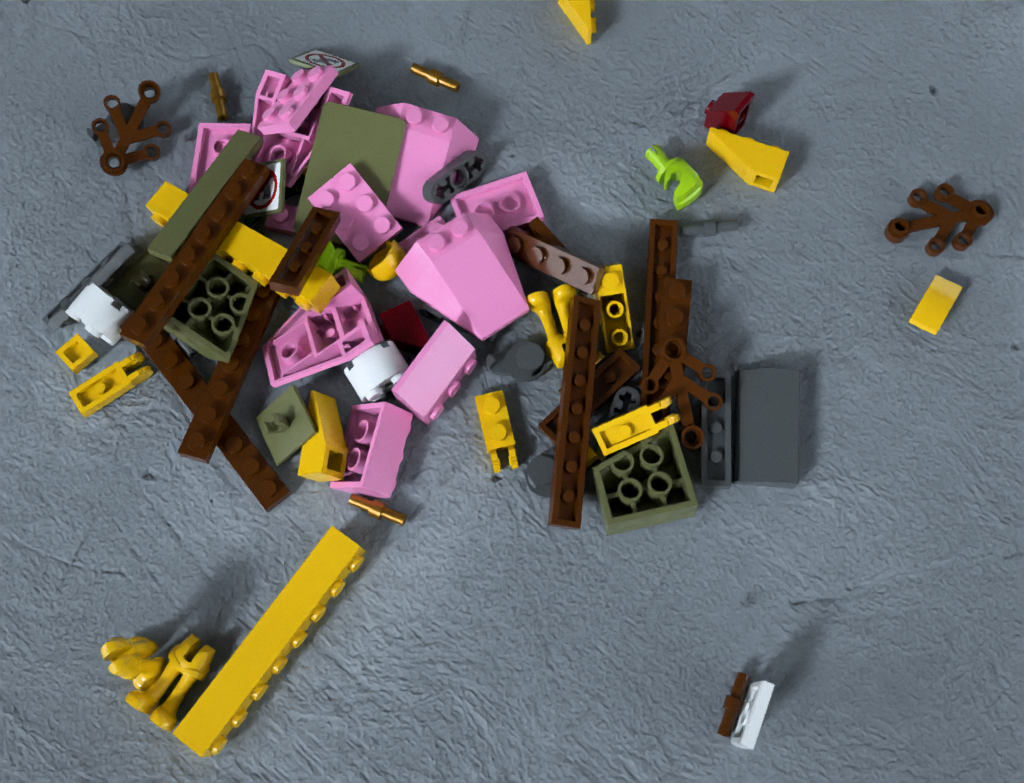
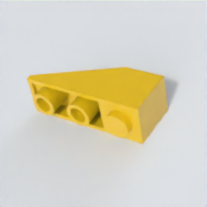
[558,0,596,45]
[705,127,789,193]
[593,263,635,353]
[298,390,348,482]

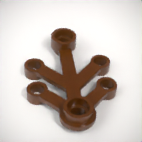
[91,80,172,176]
[884,183,994,257]
[639,335,723,449]

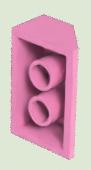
[391,320,477,425]
[329,401,413,498]

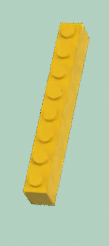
[145,181,341,314]
[172,526,365,757]

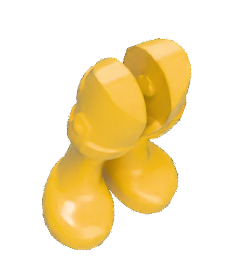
[526,284,577,369]
[125,634,216,732]
[101,636,167,691]

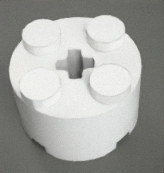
[65,281,134,346]
[344,341,409,403]

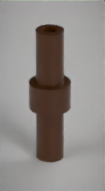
[717,672,750,738]

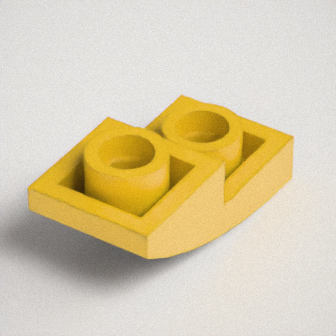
[909,275,963,335]

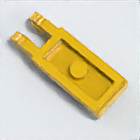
[69,352,154,418]
[474,390,519,473]
[592,396,681,456]

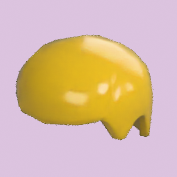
[366,240,406,281]

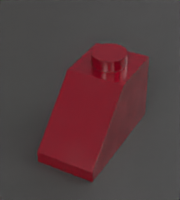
[704,91,755,135]
[379,300,429,355]

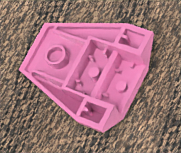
[251,69,353,188]
[375,102,479,227]
[395,213,530,341]
[262,268,384,388]

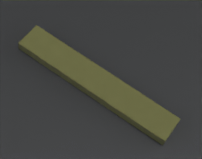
[147,129,263,262]

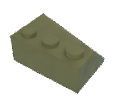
[163,254,259,363]
[593,424,698,536]

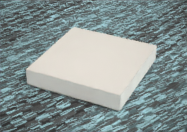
[730,680,775,750]

